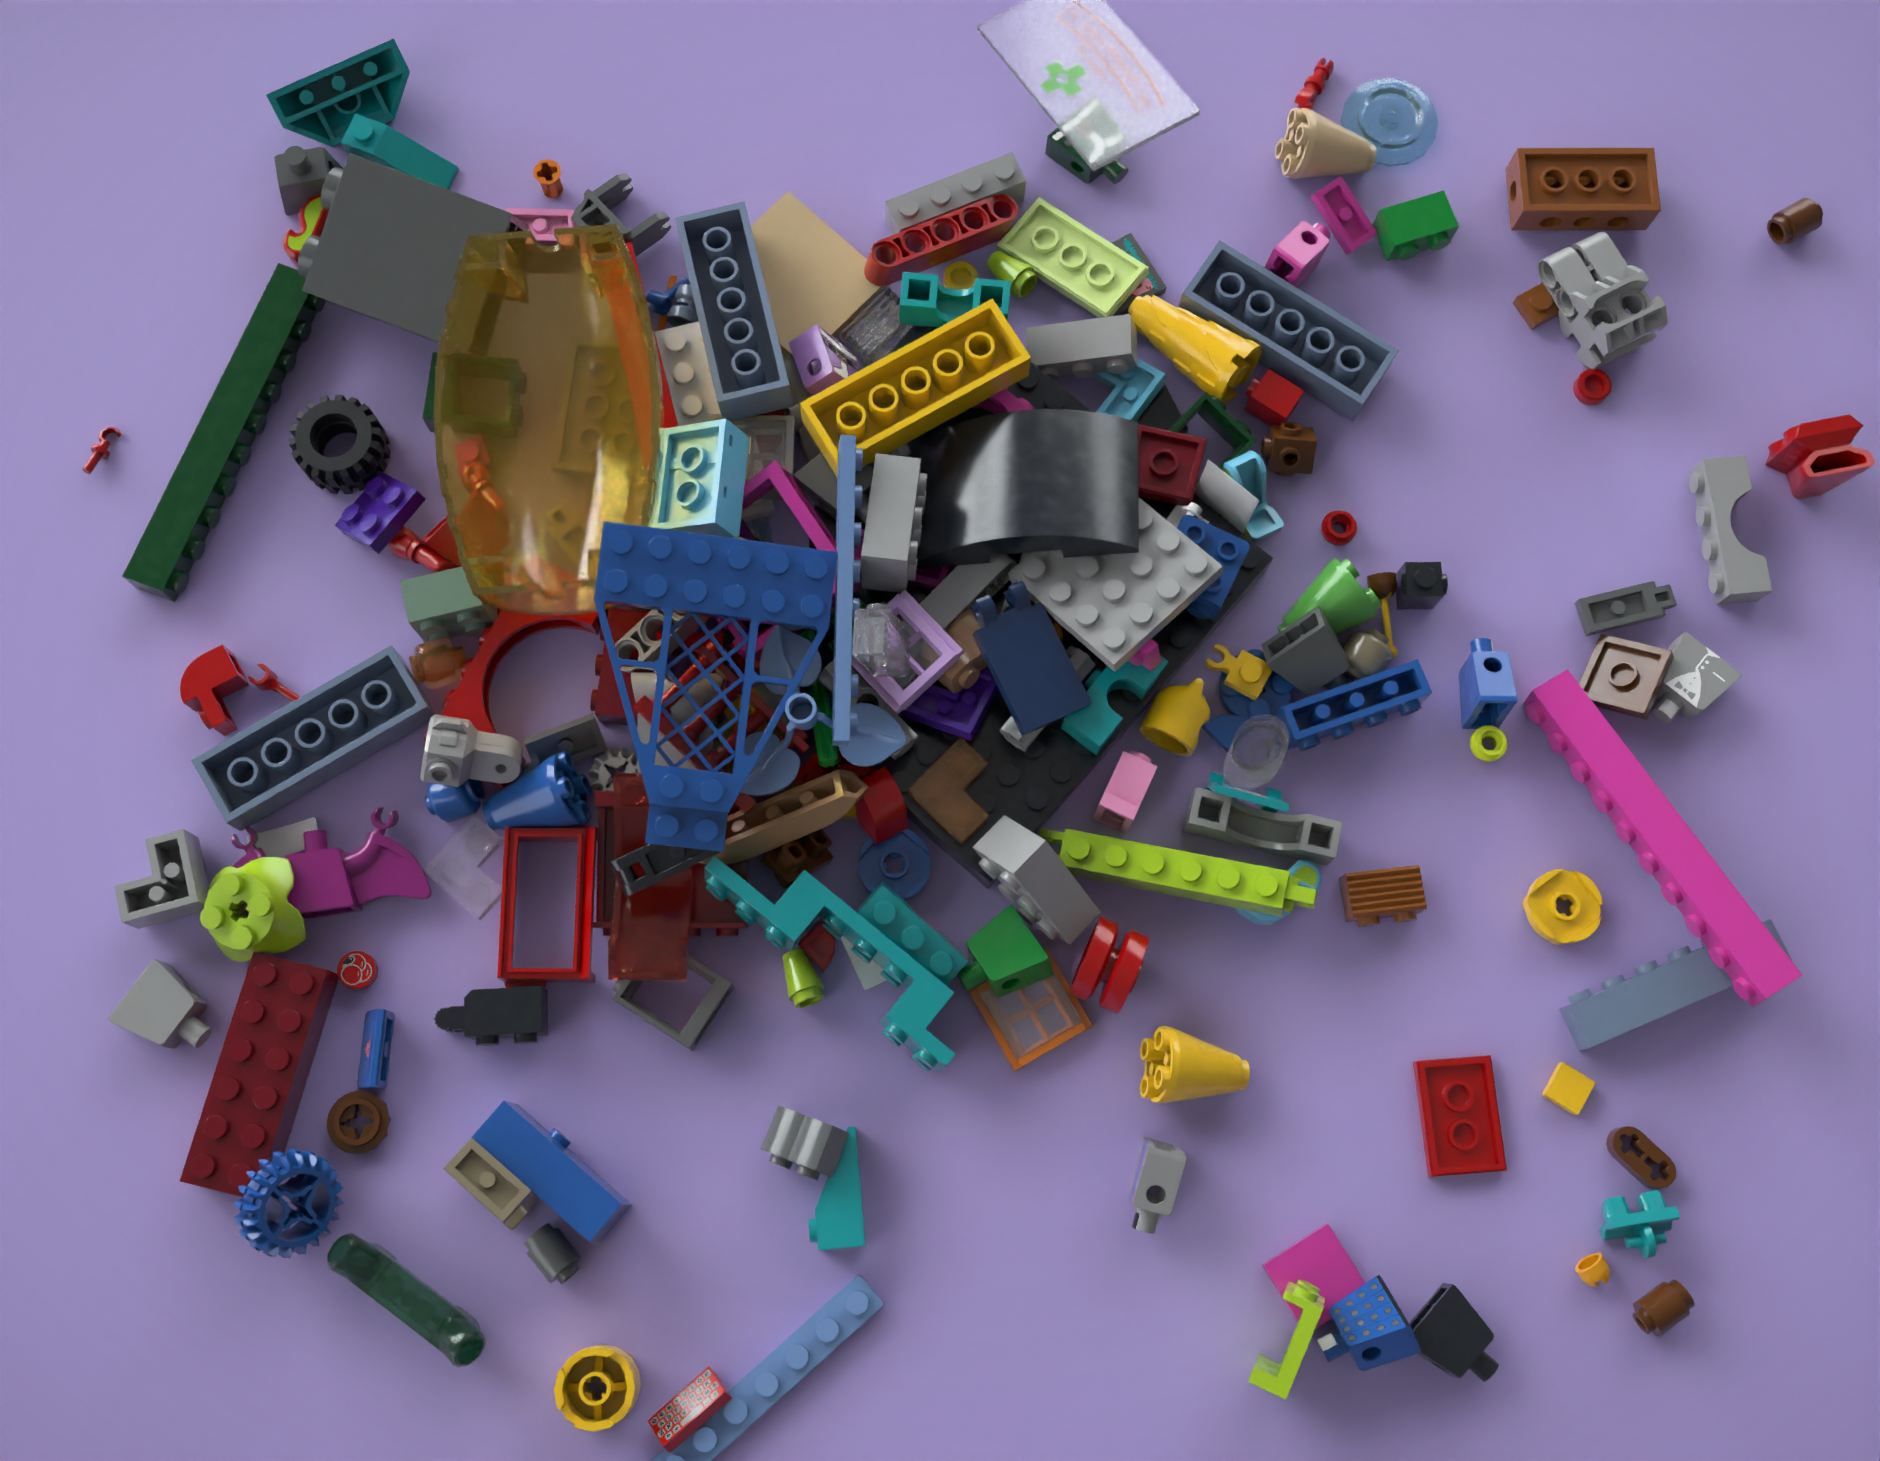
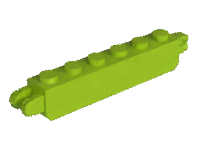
[1038,828,1317,916]

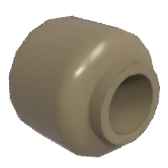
[1343,628,1393,681]

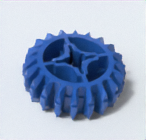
[233,1148,344,1258]

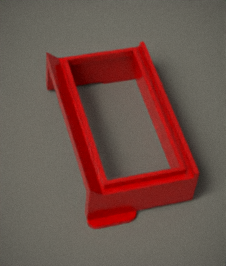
[497,827,598,988]

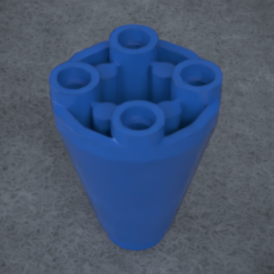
[483,750,591,831]

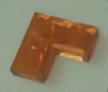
[908,738,989,844]

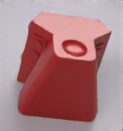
[1765,414,1875,499]

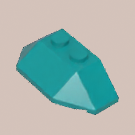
[266,38,410,147]

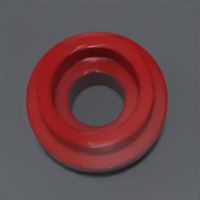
[1321,510,1357,546]

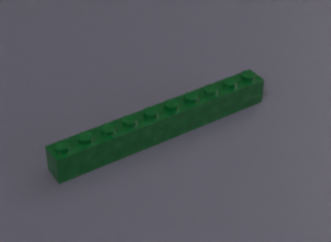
[122,263,326,602]

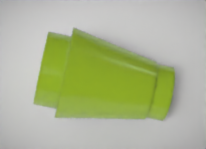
[986,250,1038,298]
[782,949,825,1008]

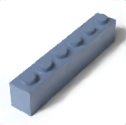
[1559,919,1792,1051]

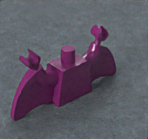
[231,807,432,920]

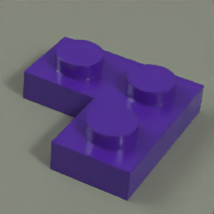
[902,668,999,741]

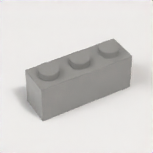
[1026,314,1138,381]

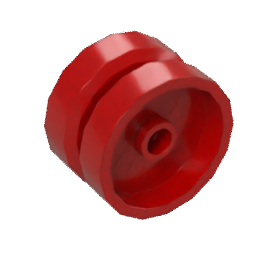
[1068,916,1149,1014]

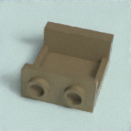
[443,1138,539,1230]

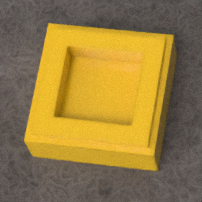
[1541,1062,1596,1116]

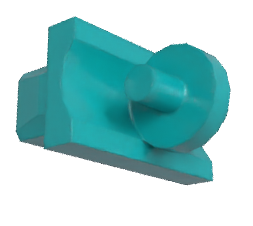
[1599,1190,1680,1258]

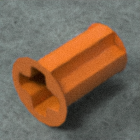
[533,159,563,198]

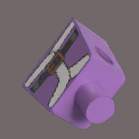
[789,324,859,396]

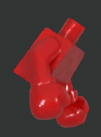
[388,463,513,582]

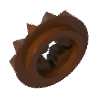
[327,1091,391,1154]

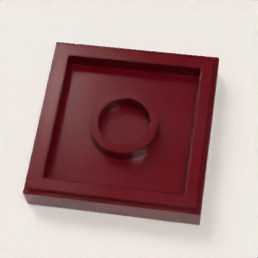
[1138,424,1208,506]

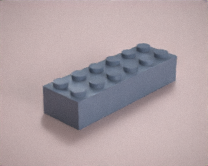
[675,201,795,422]
[1178,240,1399,421]
[191,645,435,832]

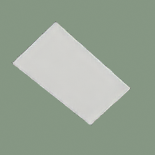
[1194,459,1259,533]

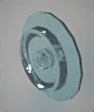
[1340,77,1438,167]

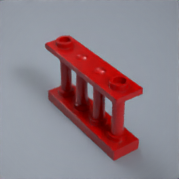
[634,642,810,814]

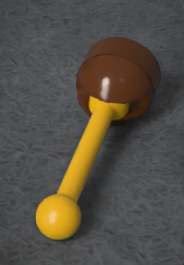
[1367,572,1398,660]

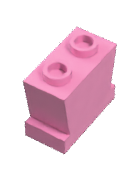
[1092,751,1158,834]

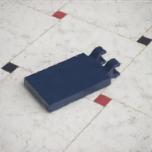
[971,581,1092,736]

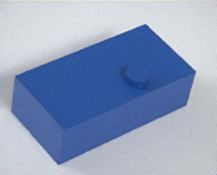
[471,1100,632,1242]

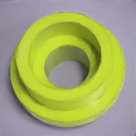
[1470,725,1507,762]

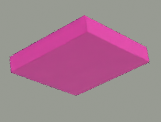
[1262,1224,1365,1329]

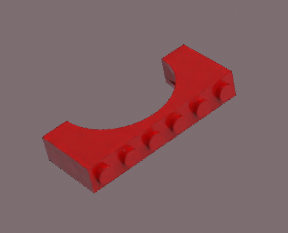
[423,556,614,789]

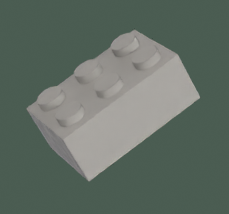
[861,453,927,593]
[973,815,1101,945]

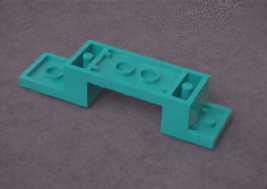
[704,856,955,1072]

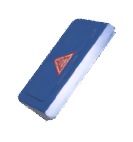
[357,1009,395,1090]

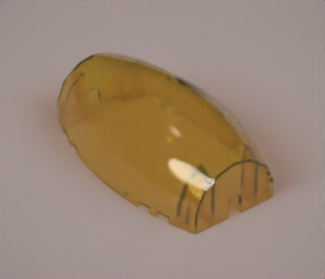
[434,224,664,615]

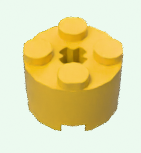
[554,1344,641,1432]

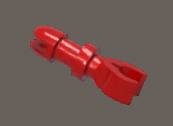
[1294,58,1334,110]

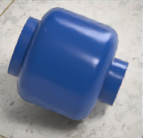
[425,779,484,823]

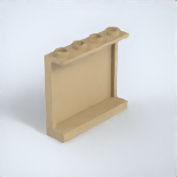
[751,191,889,360]

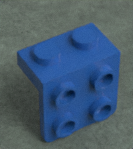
[1177,515,1250,620]

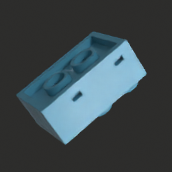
[651,419,750,538]

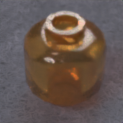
[409,637,467,690]

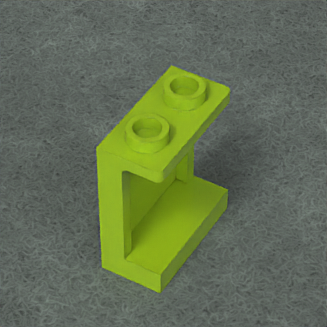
[1248,1279,1325,1400]

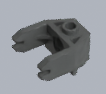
[571,173,671,265]

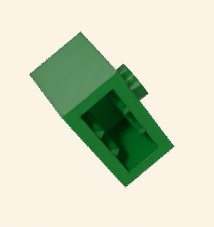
[1372,190,1459,261]

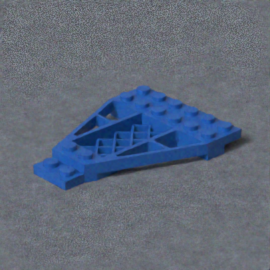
[594,521,837,852]

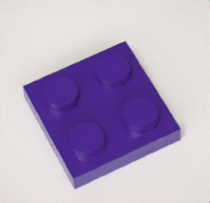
[335,472,426,554]

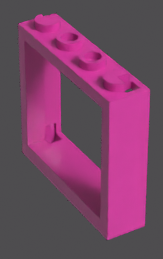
[715,460,862,662]

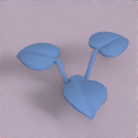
[740,625,906,796]

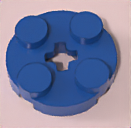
[1219,649,1293,723]
[857,829,932,900]

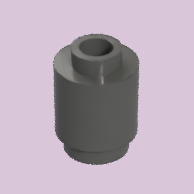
[524,1223,581,1284]

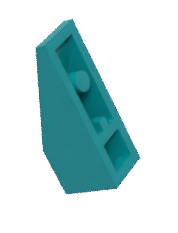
[341,113,459,190]
[808,1126,866,1250]

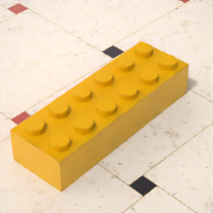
[800,298,1031,477]

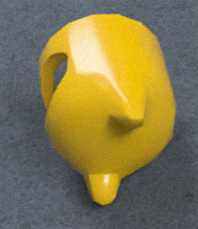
[1139,678,1210,757]

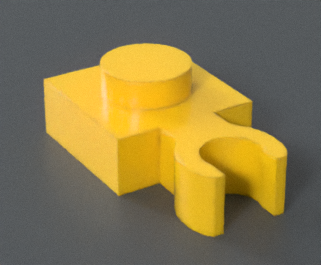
[1205,644,1272,701]

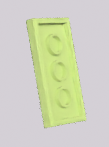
[997,197,1149,318]

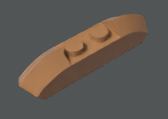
[699,769,869,864]

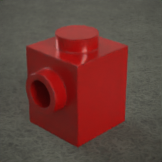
[1244,369,1304,426]

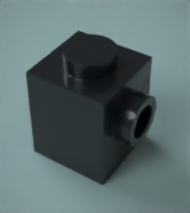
[1396,562,1448,610]

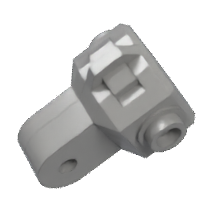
[420,714,523,787]

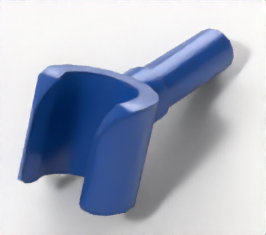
[646,277,690,315]

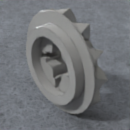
[589,747,645,794]

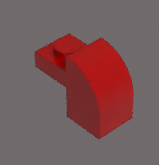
[180,644,249,736]
[834,762,908,845]

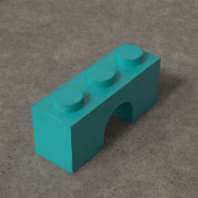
[899,272,1011,327]
[1061,655,1169,755]
[857,881,968,986]

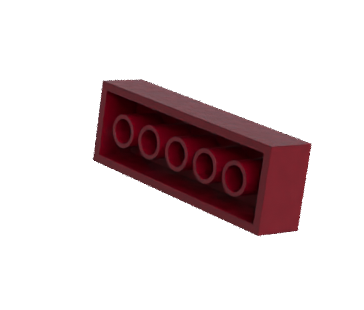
[180,952,339,1197]

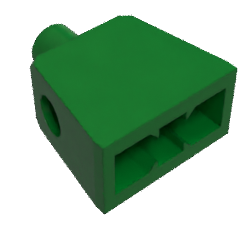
[957,905,1054,997]

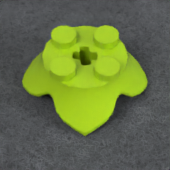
[200,857,306,962]

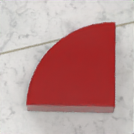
[798,920,835,973]

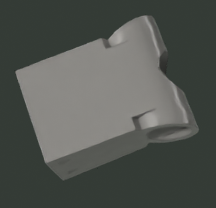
[631,672,725,784]

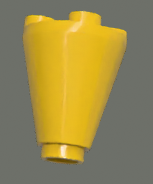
[1140,1026,1250,1103]

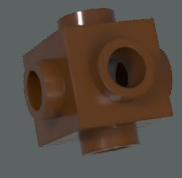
[1261,422,1317,476]

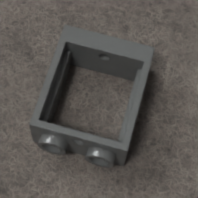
[612,934,735,1051]

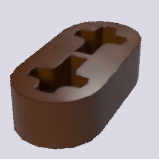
[1606,1126,1676,1189]

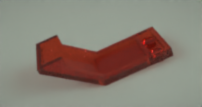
[608,773,693,981]

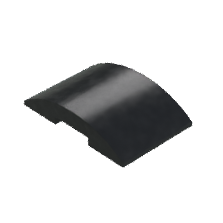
[917,409,1139,568]

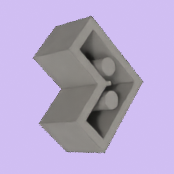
[115,829,209,929]

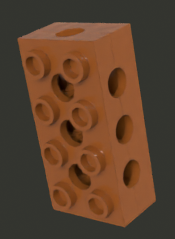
[1505,148,1661,231]

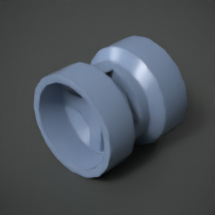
[666,284,699,327]

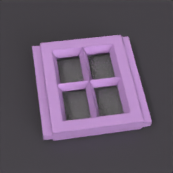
[851,590,964,714]

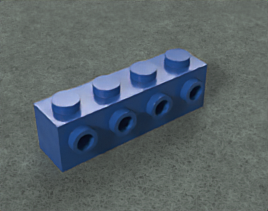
[1274,659,1432,751]

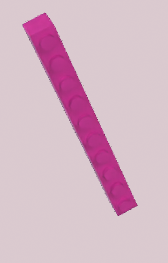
[1523,669,1802,1007]

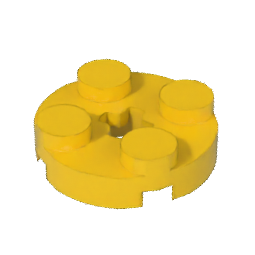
[1523,869,1603,945]

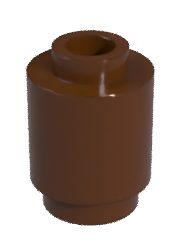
[1767,198,1823,245]
[1632,1279,1695,1337]

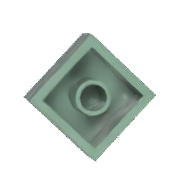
[400,564,495,645]

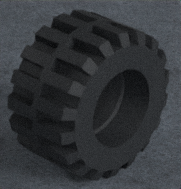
[289,395,391,494]

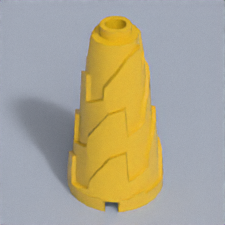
[1128,295,1262,405]

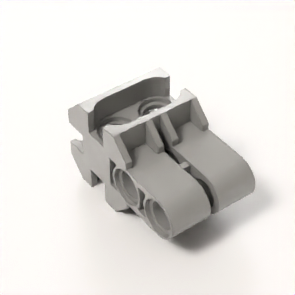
[1537,232,1668,369]

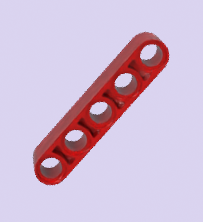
[864,194,1018,286]

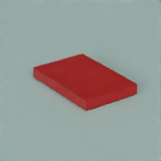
[1413,1055,1507,1177]

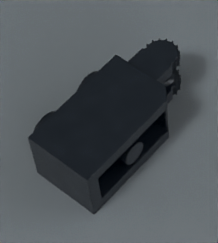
[434,986,548,1046]

